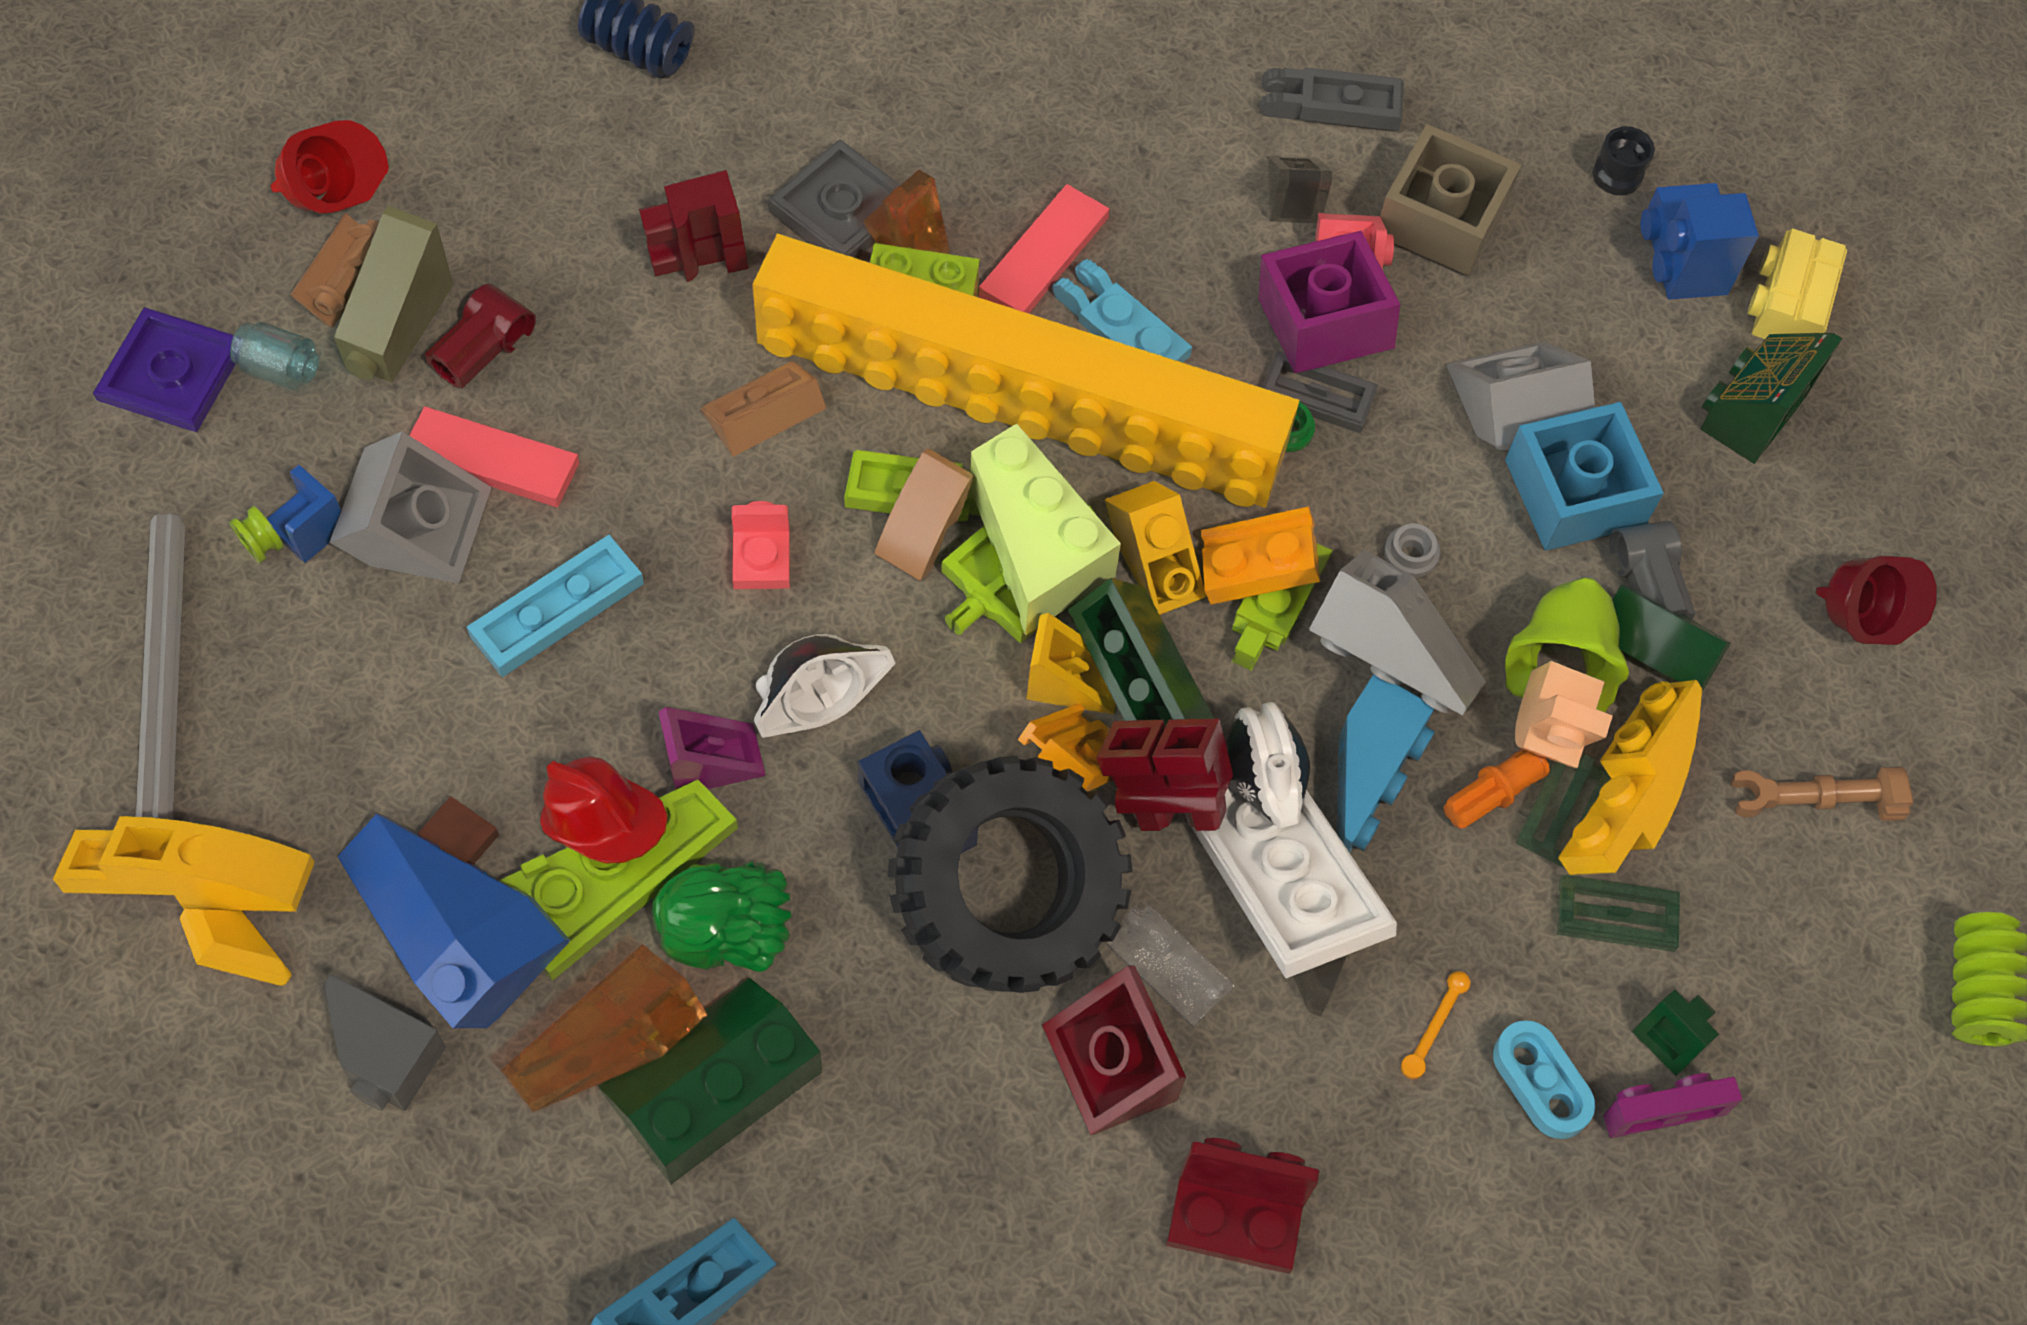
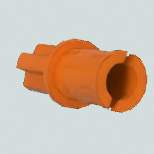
[1443,748,1550,829]

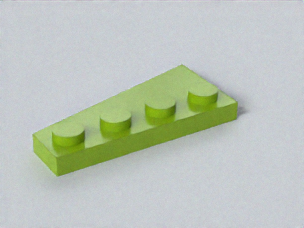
[499,779,738,981]

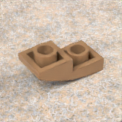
[874,448,975,581]

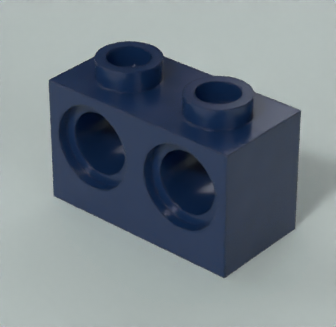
[858,730,978,854]

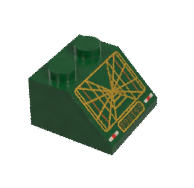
[1700,333,1843,464]

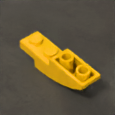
[1558,680,1702,875]
[53,816,315,912]

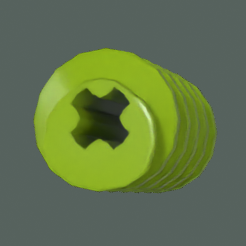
[1951,912,2027,1047]

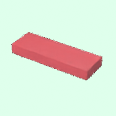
[978,184,1110,313]
[409,406,579,508]

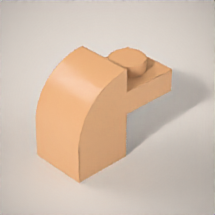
[1515,661,1613,769]

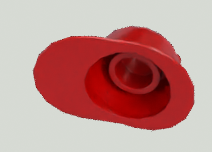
[270,120,389,214]
[540,756,668,864]

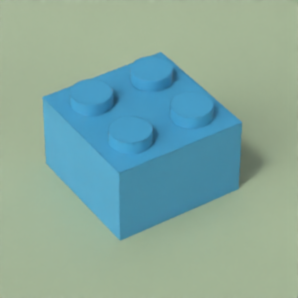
[1505,402,1664,551]

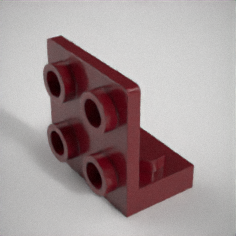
[1166,1138,1320,1274]

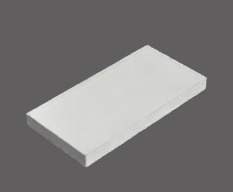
[1184,784,1397,978]

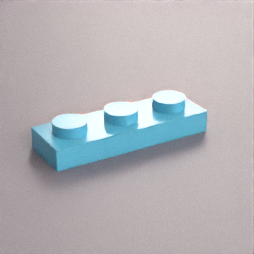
[467,535,644,677]

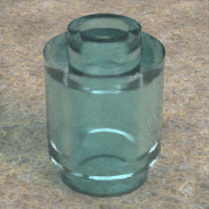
[230,322,319,390]

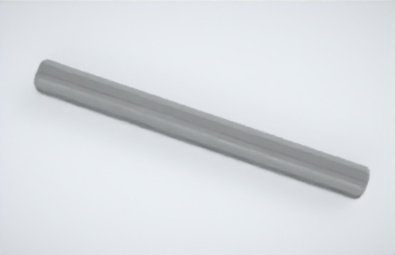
[136,513,185,820]

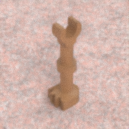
[1730,766,1913,821]

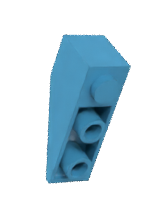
[1337,674,1435,853]

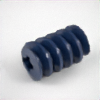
[578,0,695,78]

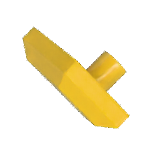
[179,909,292,986]

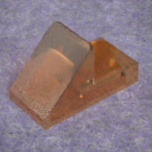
[864,170,950,254]

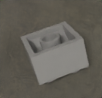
[1447,341,1595,450]
[329,431,492,583]

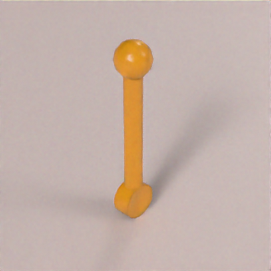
[1401,971,1471,1079]

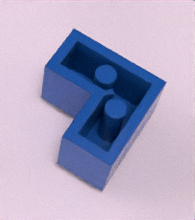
[1640,183,1759,300]

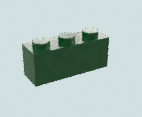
[1068,578,1214,727]

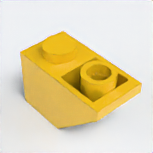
[1105,481,1206,615]

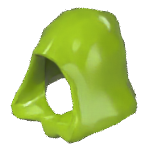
[1505,577,1629,713]

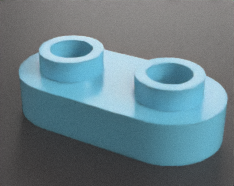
[1493,1020,1595,1139]

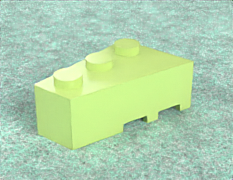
[970,424,1121,635]

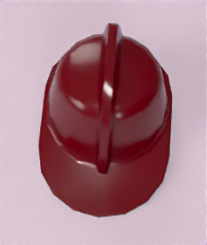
[1815,556,1937,645]

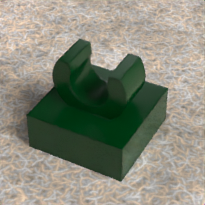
[1632,989,1719,1076]

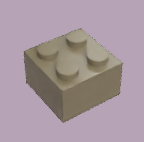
[1380,123,1522,276]

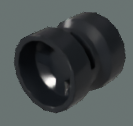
[1592,126,1655,196]

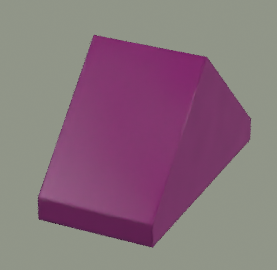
[658,707,766,790]

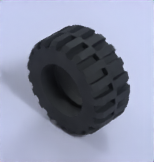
[888,756,1133,993]

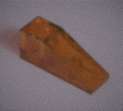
[500,944,708,1112]

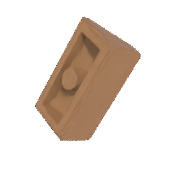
[700,361,826,457]

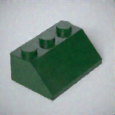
[598,978,822,1185]

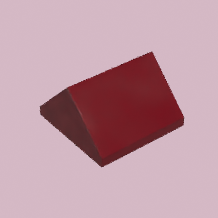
[1042,965,1186,1135]

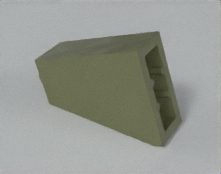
[334,206,454,383]

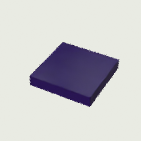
[93,307,246,432]

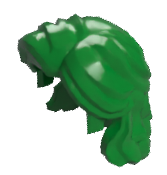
[652,861,792,972]

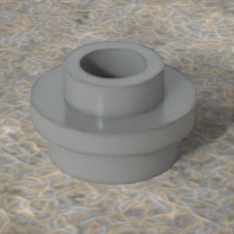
[1384,523,1440,578]

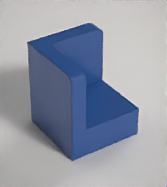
[267,465,341,563]

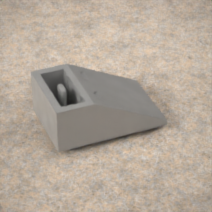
[1309,550,1486,716]

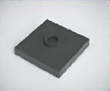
[768,139,916,259]

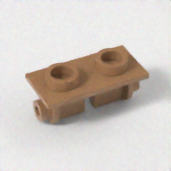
[290,214,379,328]

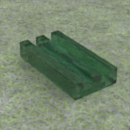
[1515,754,1611,868]
[1557,875,1680,952]

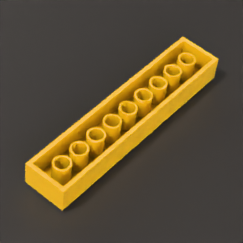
[752,233,1300,508]

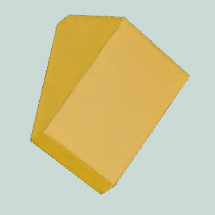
[1026,613,1116,714]

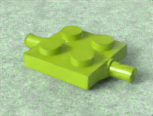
[941,501,1095,644]

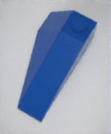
[338,814,571,1029]

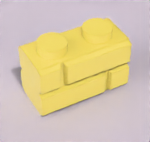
[1747,228,1847,339]

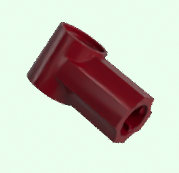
[425,283,536,389]

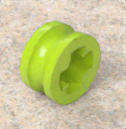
[229,506,284,564]

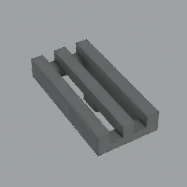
[1262,351,1378,434]

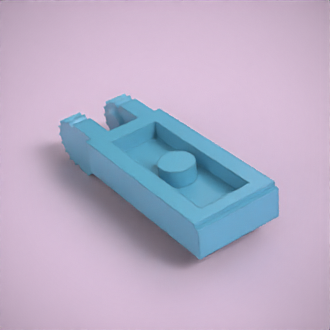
[1052,259,1192,363]

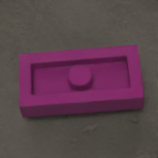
[1603,1073,1743,1138]

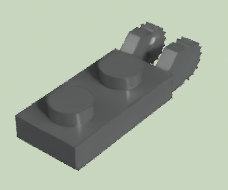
[1260,67,1404,131]

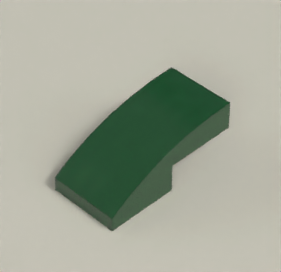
[1612,585,1731,692]

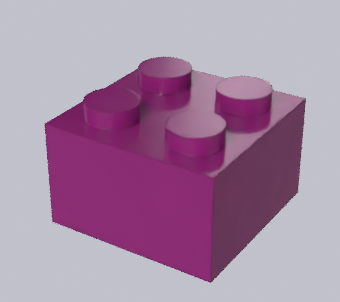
[1258,230,1401,374]

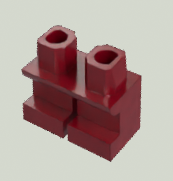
[639,170,748,282]
[1096,718,1233,831]

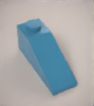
[591,1218,777,1325]

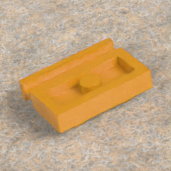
[1201,506,1320,605]
[1018,703,1114,792]

